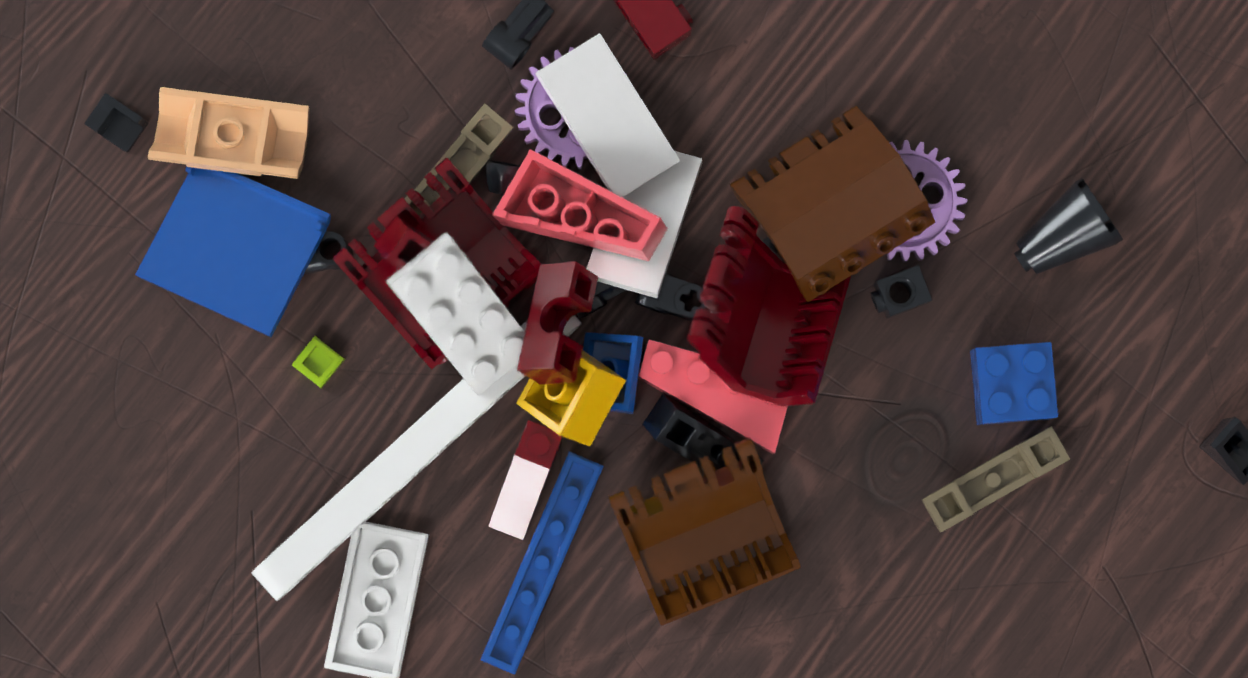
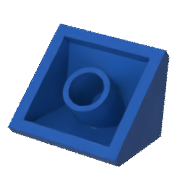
[583,332,644,414]

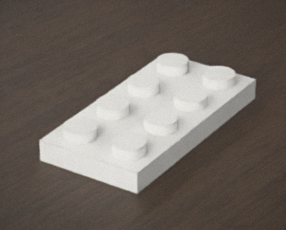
[386,233,525,396]

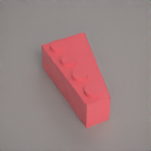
[492,149,668,261]
[638,340,788,454]

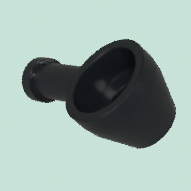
[486,160,520,195]

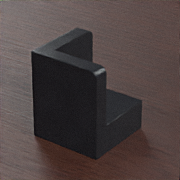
[84,93,149,152]

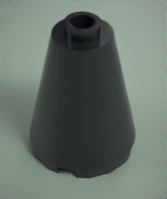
[1014,178,1124,274]

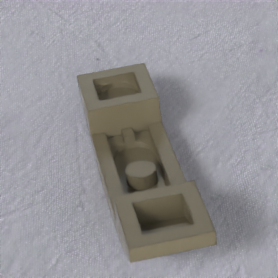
[404,103,514,215]
[922,426,1070,533]

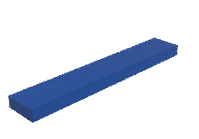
[480,451,604,675]

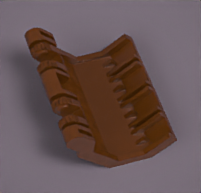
[729,106,936,302]
[608,438,801,626]

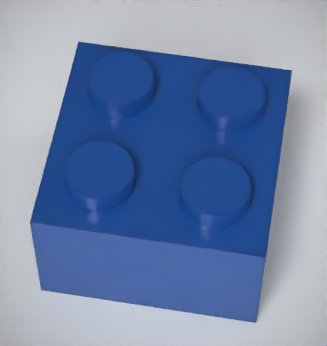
[970,342,1058,425]

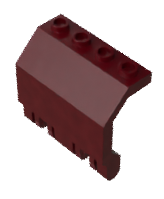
[332,158,541,370]
[687,206,851,407]

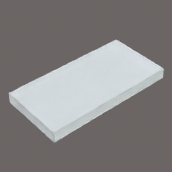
[535,33,680,197]
[586,151,702,299]
[324,522,429,678]

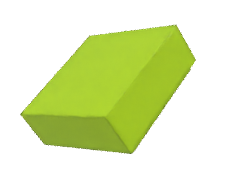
[292,336,345,389]

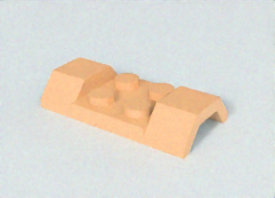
[148,87,310,179]

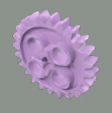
[515,47,627,170]
[887,140,967,262]

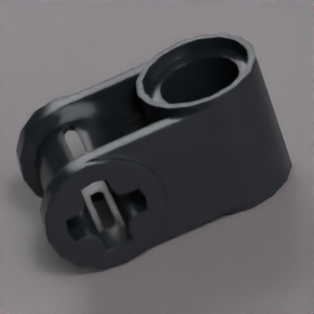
[635,273,708,321]

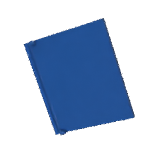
[135,166,331,338]

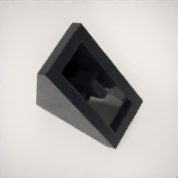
[1199,417,1248,486]

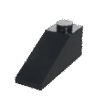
[642,394,764,470]

